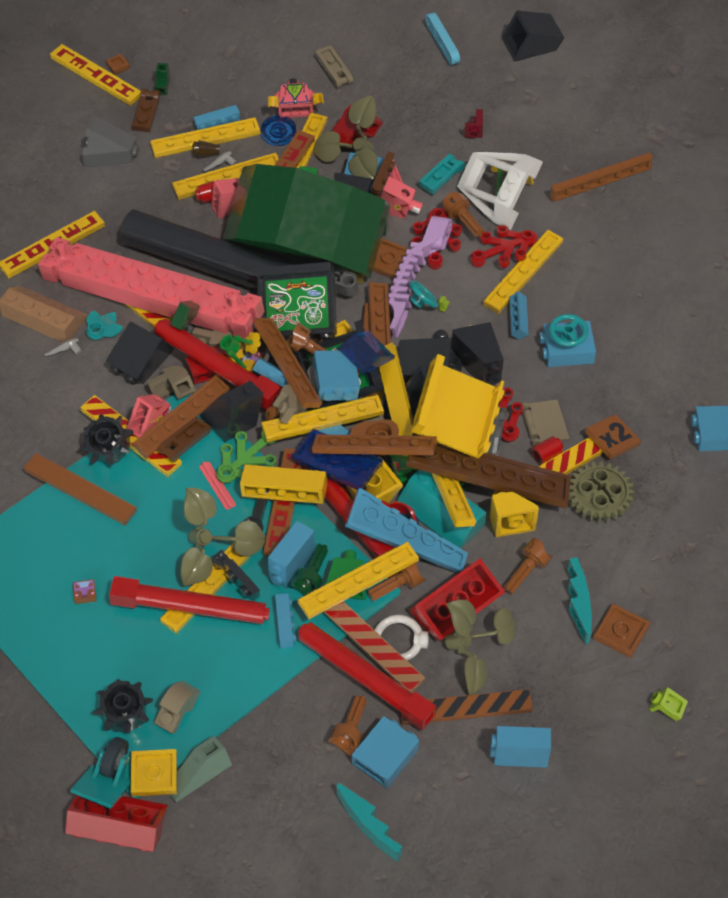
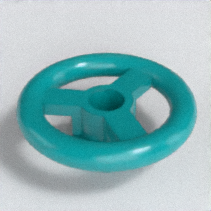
[409,280,439,308]
[549,314,588,347]

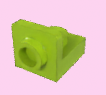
[649,687,688,721]

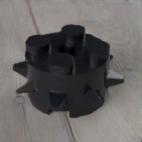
[80,414,134,465]
[93,679,153,734]

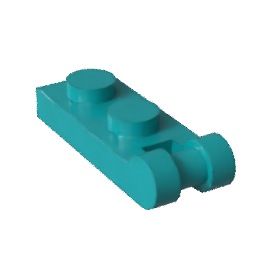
[419,153,465,195]

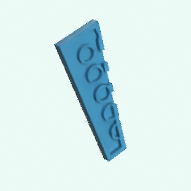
[345,488,468,573]

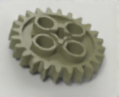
[569,461,634,523]

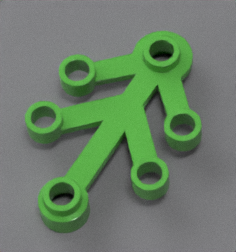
[216,430,277,483]

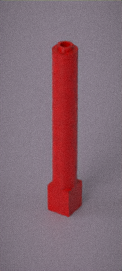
[155,318,281,410]
[302,465,398,578]
[109,576,270,624]
[298,622,436,731]

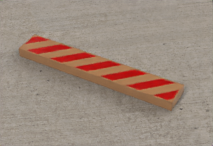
[323,601,426,693]

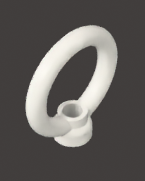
[374,615,428,661]

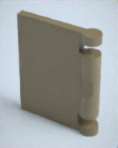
[522,399,570,446]

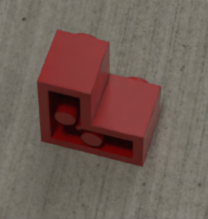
[333,105,383,150]

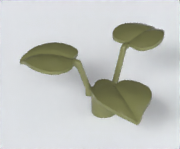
[314,96,378,180]
[181,488,265,586]
[445,600,516,695]

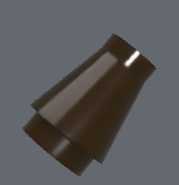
[193,140,220,158]

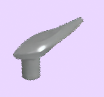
[203,151,237,172]
[44,338,82,356]

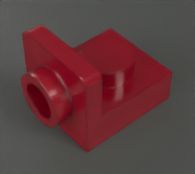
[464,109,483,138]

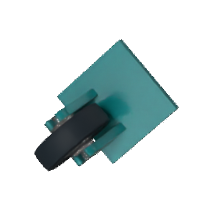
[71,737,131,809]

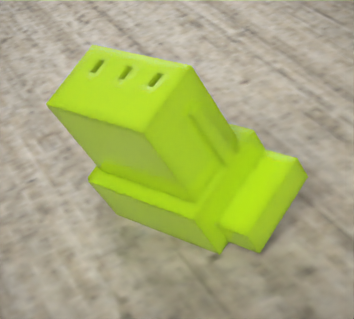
[439,296,450,312]

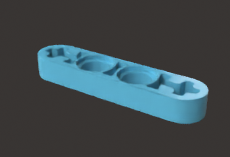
[425,12,460,65]

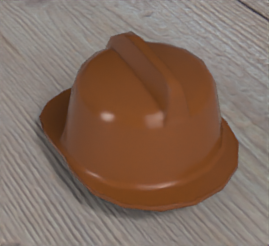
[350,419,399,436]

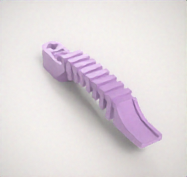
[388,216,452,339]

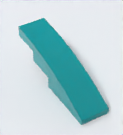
[567,557,592,645]
[336,783,403,862]

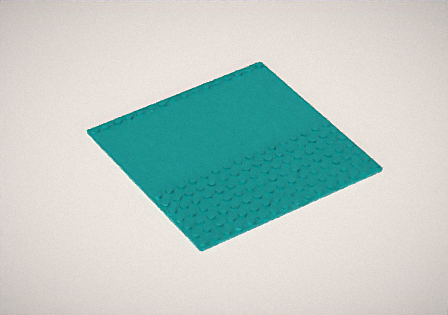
[0,390,401,799]

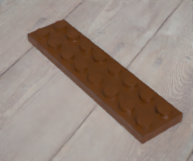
[406,433,570,509]

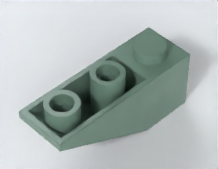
[170,736,232,803]

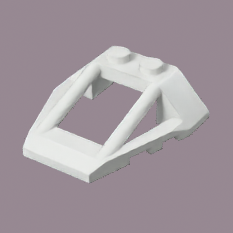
[457,152,543,230]

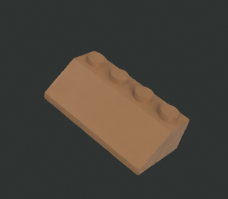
[0,286,88,343]

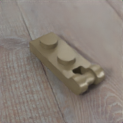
[315,45,354,89]

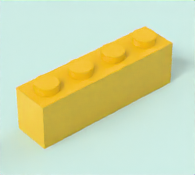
[240,465,327,504]

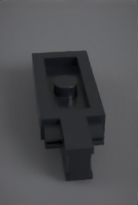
[212,550,260,601]

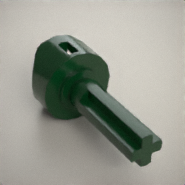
[290,543,328,596]

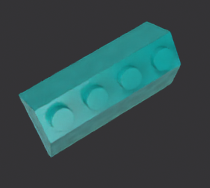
[397,470,486,548]

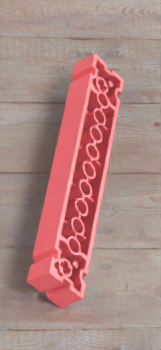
[38,237,264,338]

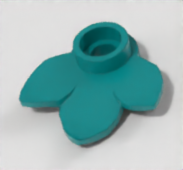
[86,311,123,340]

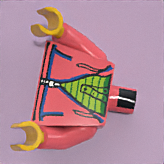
[268,78,324,118]

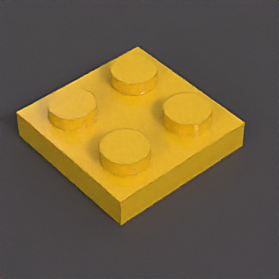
[131,749,177,796]

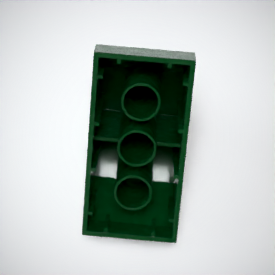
[223,164,390,278]

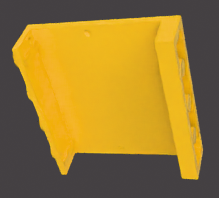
[411,354,504,459]

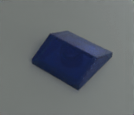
[339,332,395,374]

